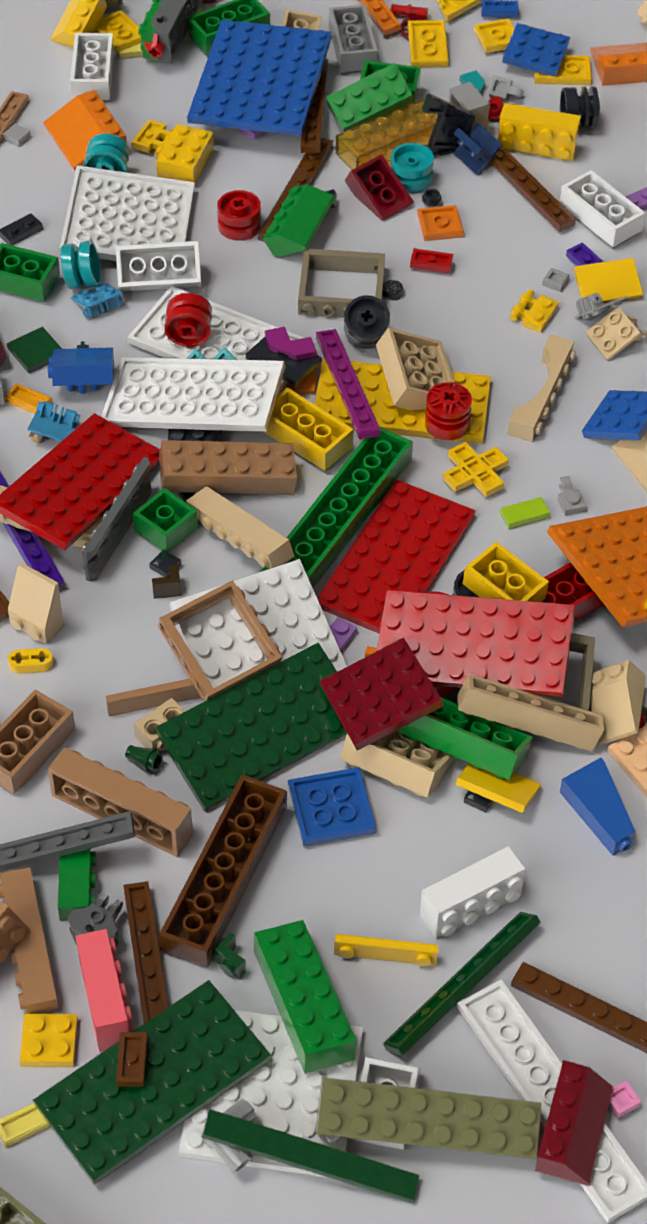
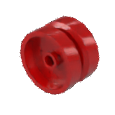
[217,190,261,241]
[164,293,212,347]

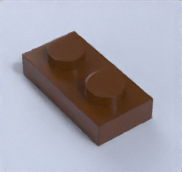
[116,1032,148,1087]

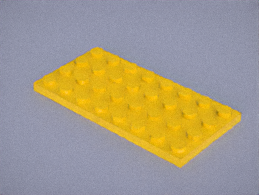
[314,358,491,444]

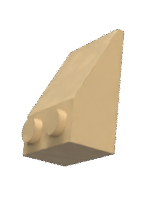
[8,562,64,644]
[590,660,646,746]

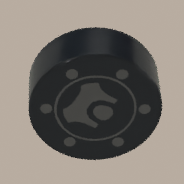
[383,280,403,299]

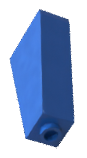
[560,757,635,856]

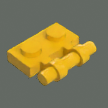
[131,119,174,158]
[510,289,559,333]

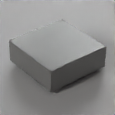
[3,124,31,146]
[542,268,570,292]

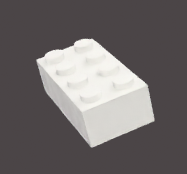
[70,33,114,100]
[560,170,645,247]
[116,241,201,292]
[420,846,525,939]

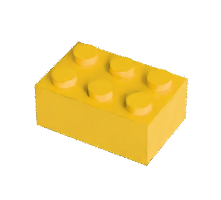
[156,124,214,186]
[463,541,549,602]

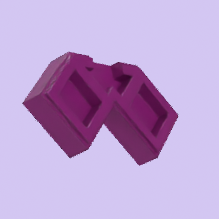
[264,326,317,361]

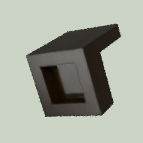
[152,564,181,599]

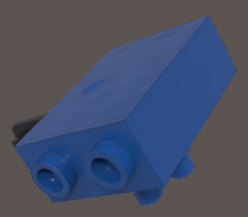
[48,341,114,394]

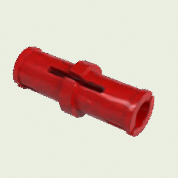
[390,4,428,19]

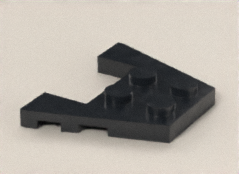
[422,93,475,156]

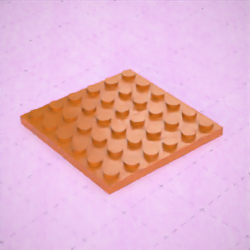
[547,506,647,628]

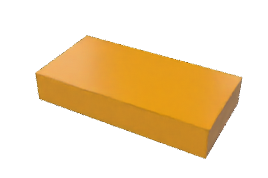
[4,383,53,414]

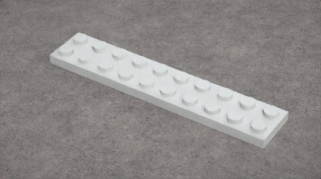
[457,979,647,1223]

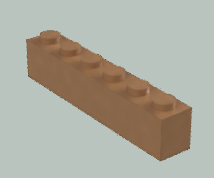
[0,867,59,1014]

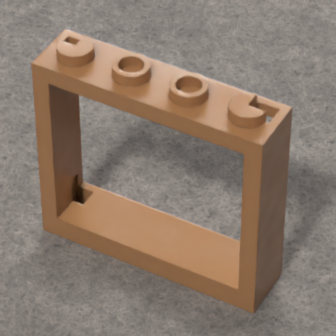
[158,580,282,701]

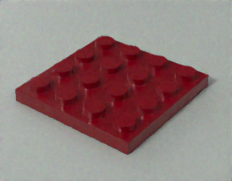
[319,637,444,751]

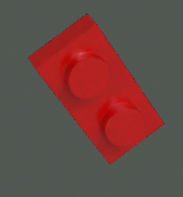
[410,248,453,274]

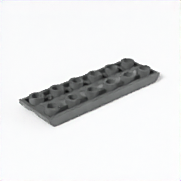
[82,457,152,581]

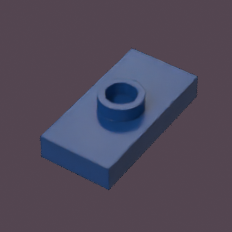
[481,0,518,18]

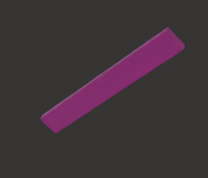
[316,329,381,439]

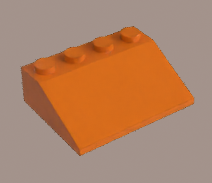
[590,42,647,86]
[44,90,127,170]

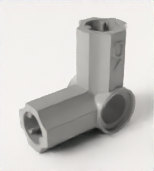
[204,1098,257,1173]

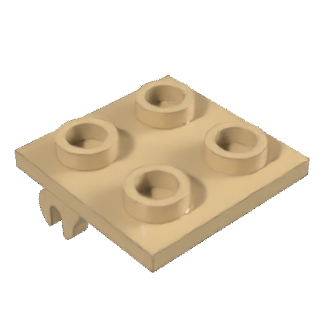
[585,306,647,361]

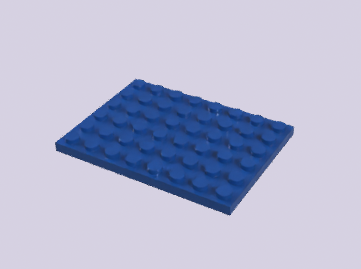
[187,20,332,136]

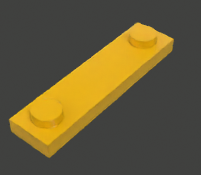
[334,934,438,967]

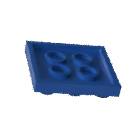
[502,23,570,77]
[582,390,647,440]
[288,767,376,846]

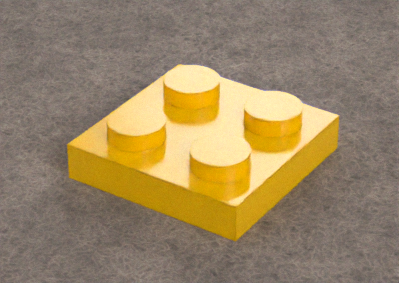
[474,18,515,53]
[20,1014,78,1067]

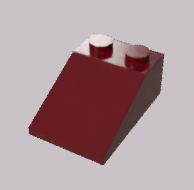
[345,154,414,221]

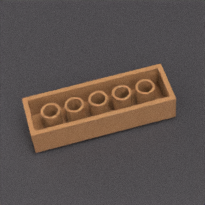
[159,440,297,495]
[48,747,193,858]

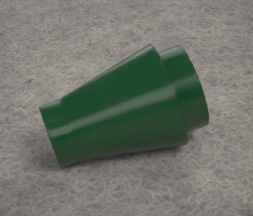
[125,745,163,772]

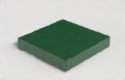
[6,326,62,373]

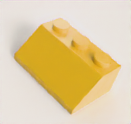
[50,0,107,47]

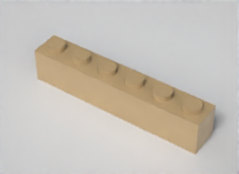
[186,486,294,569]
[458,674,604,751]

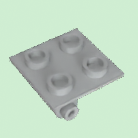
[574,293,628,319]

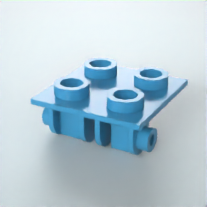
[70,283,123,318]
[27,401,80,442]

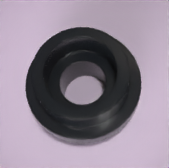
[422,189,442,207]

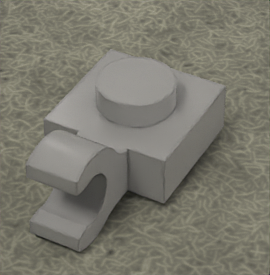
[488,75,524,100]
[558,476,587,516]

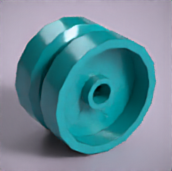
[83,133,130,172]
[390,143,434,193]
[61,241,101,289]

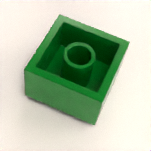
[133,488,198,552]

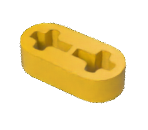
[8,648,54,673]

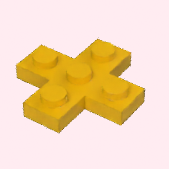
[442,441,509,497]

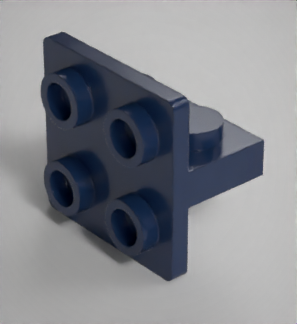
[454,123,503,175]

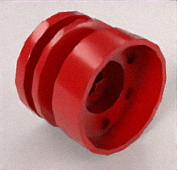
[425,382,472,441]

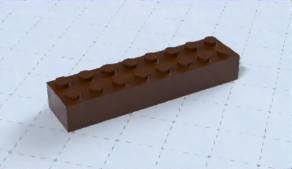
[159,775,287,967]

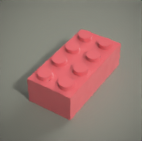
[76,929,133,1052]

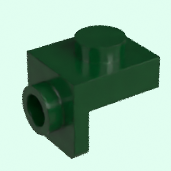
[215,933,246,980]

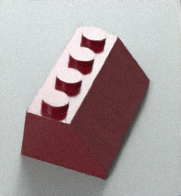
[535,1060,613,1186]

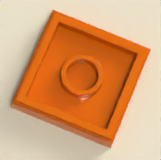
[417,205,464,241]

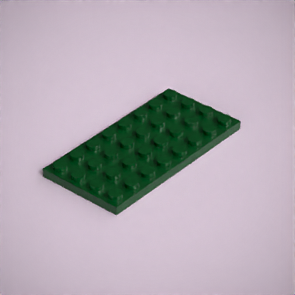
[154,642,347,811]
[33,980,272,1185]

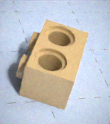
[134,698,185,751]

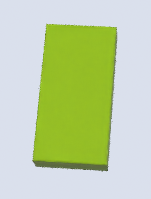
[500,497,550,529]

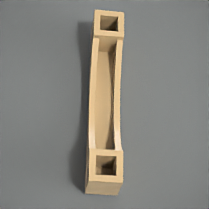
[508,334,576,442]

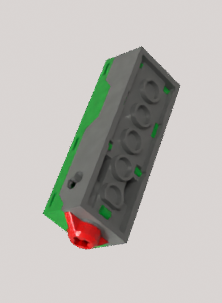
[138,0,203,63]

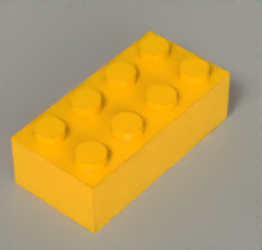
[498,103,581,161]
[264,388,354,471]

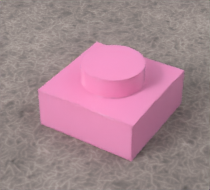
[609,1080,641,1118]

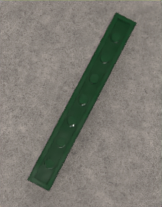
[383,912,541,1056]
[201,1109,419,1204]

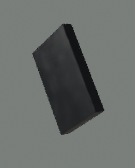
[245,337,322,387]

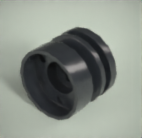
[560,86,600,128]

